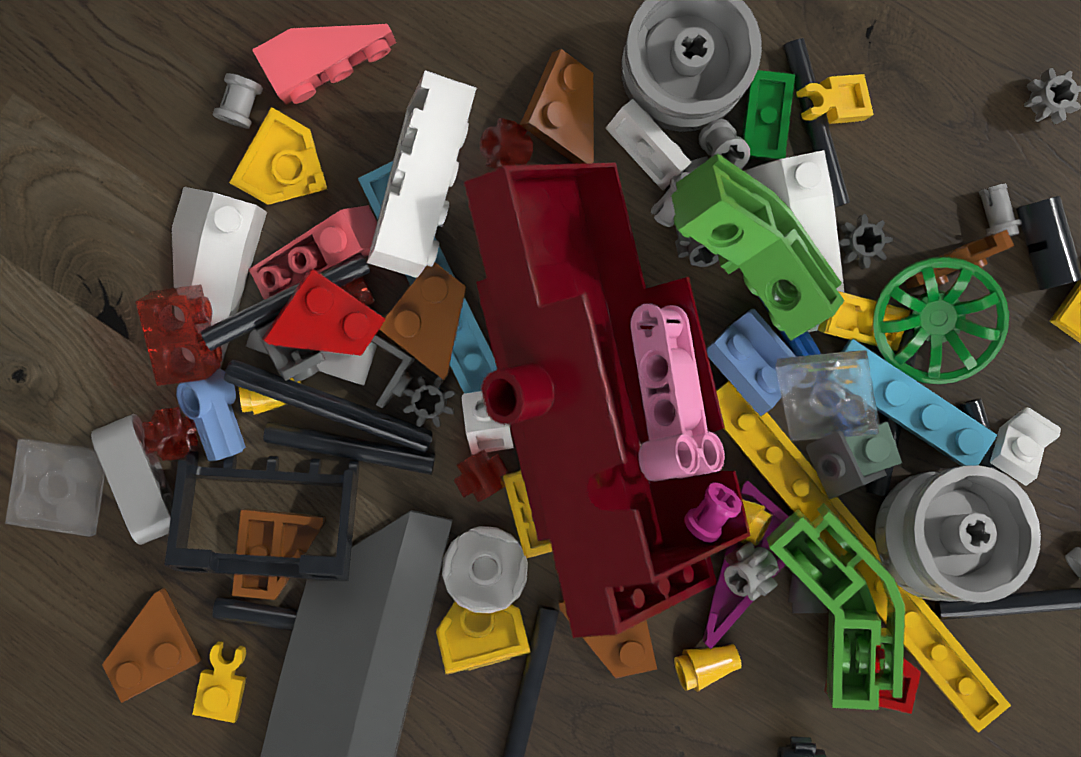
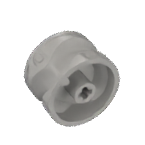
[621,0,762,132]
[875,465,1041,602]

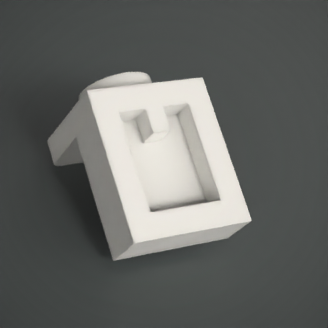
[462,391,514,454]
[990,407,1061,486]

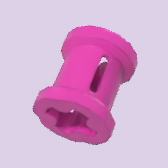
[684,483,742,543]

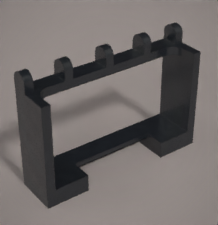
[164,451,359,581]

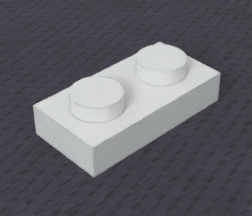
[605,99,692,190]

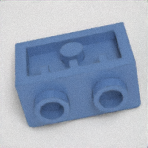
[706,309,808,417]

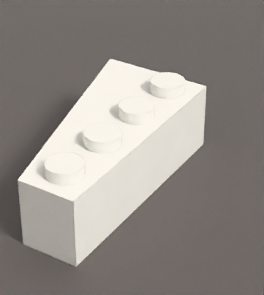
[367,71,477,278]

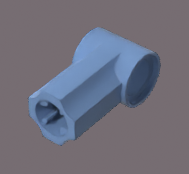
[176,369,246,461]

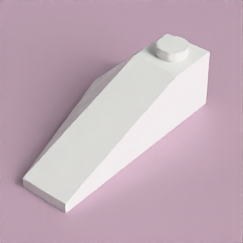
[744,151,844,332]
[172,187,267,372]

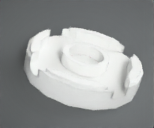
[442,526,528,614]

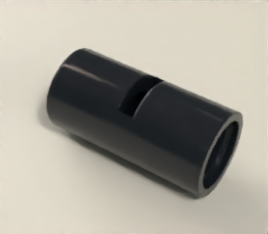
[1016,196,1081,290]

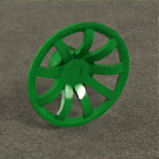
[873,257,1009,384]

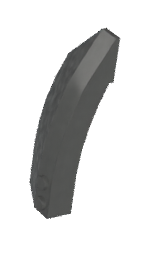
[261,510,453,757]

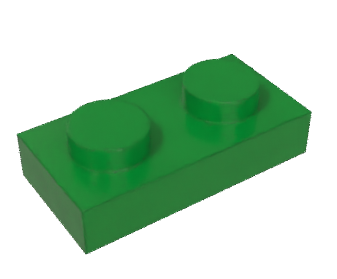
[742,70,795,162]

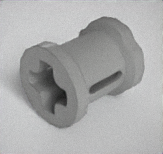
[213,73,263,129]
[699,119,750,169]

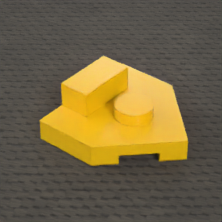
[229,107,327,205]
[436,601,530,675]

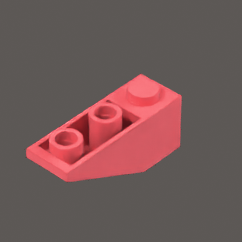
[252,24,396,104]
[249,205,377,300]

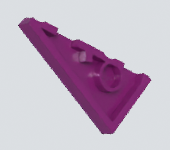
[702,481,789,649]

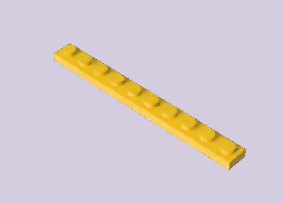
[716,380,1011,733]

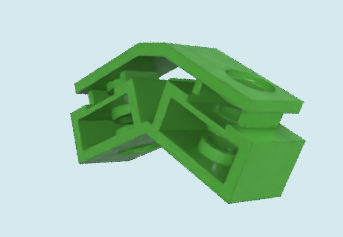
[671,153,844,341]
[767,503,905,710]

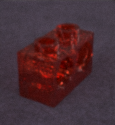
[136,284,222,386]

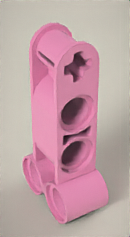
[631,304,725,481]

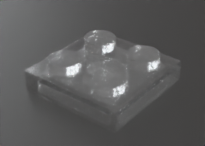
[776,350,879,441]
[5,438,105,537]

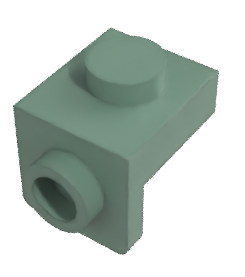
[845,422,902,477]

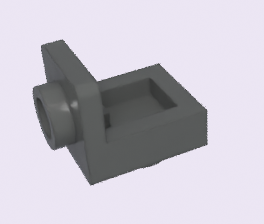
[255,320,325,382]

